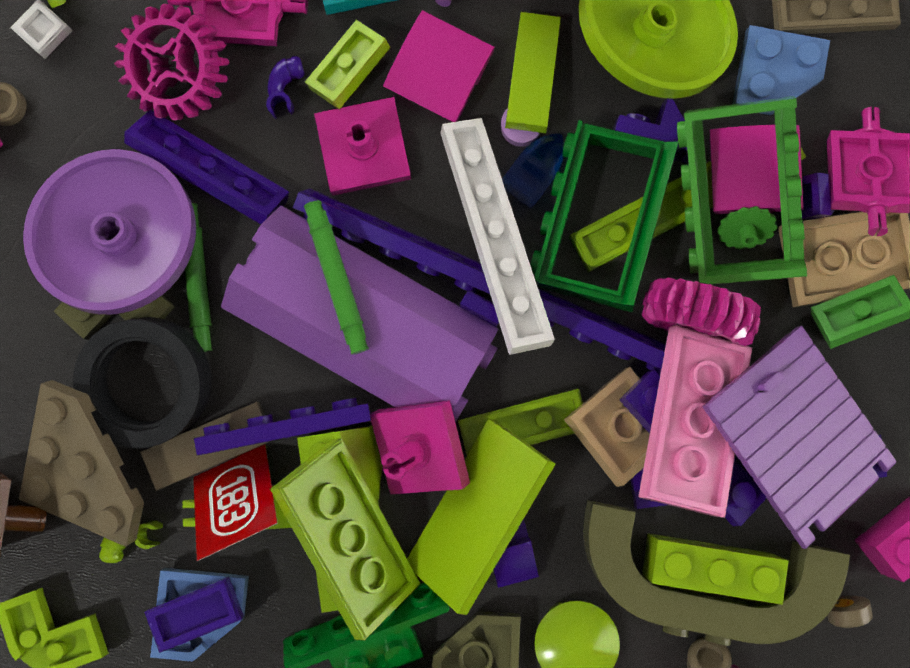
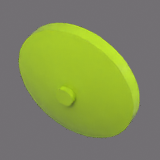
[579,0,738,99]

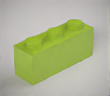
[642,533,789,605]

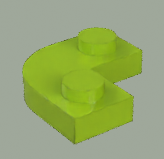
[0,588,109,668]

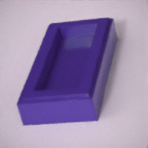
[144,576,244,653]

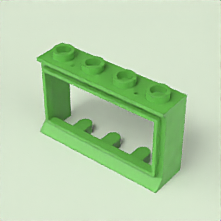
[677,96,807,284]

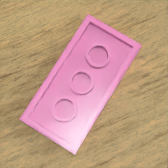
[638,325,752,518]

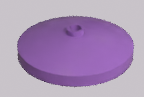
[23,149,196,315]

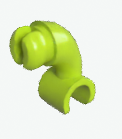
[99,521,163,563]

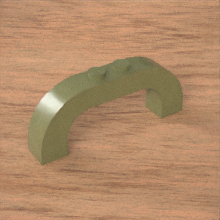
[583,500,850,646]

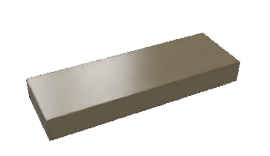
[772,0,901,34]
[140,402,271,491]

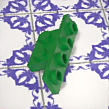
[283,583,450,668]

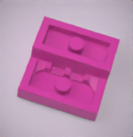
[383,10,495,122]
[710,125,804,214]

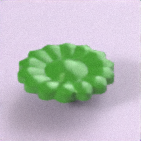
[717,206,778,249]

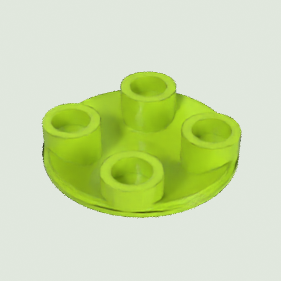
[534,601,620,668]

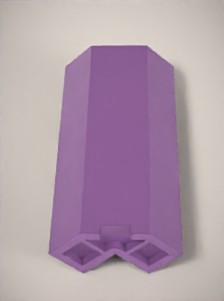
[221,206,499,422]

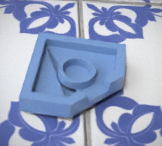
[732,25,830,115]
[150,568,249,662]

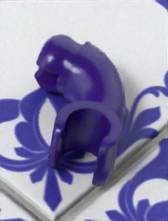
[266,56,305,119]

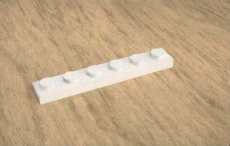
[440,118,555,355]

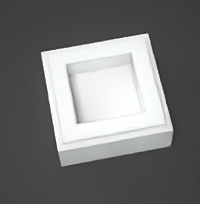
[10,0,73,59]

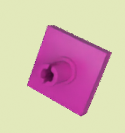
[314,97,411,196]
[370,400,470,494]

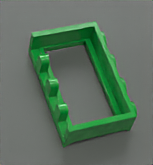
[530,120,678,312]

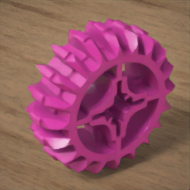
[114,4,230,120]
[642,278,761,346]

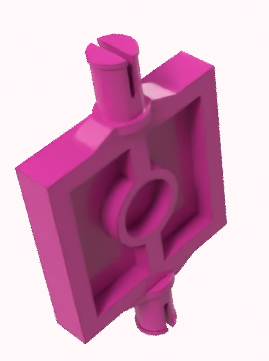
[167,0,308,46]
[827,107,910,236]

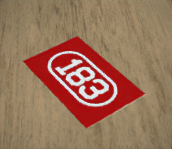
[193,444,278,561]

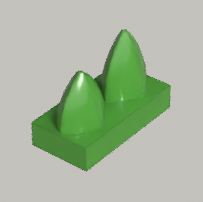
[811,275,910,349]

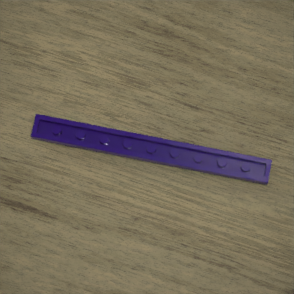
[293,189,666,375]

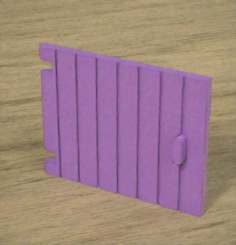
[702,326,896,549]

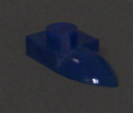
[502,133,564,209]

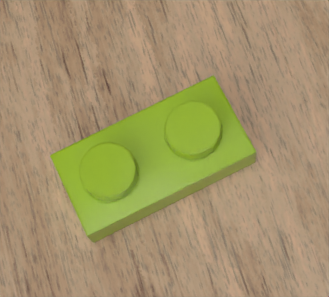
[305,20,391,109]

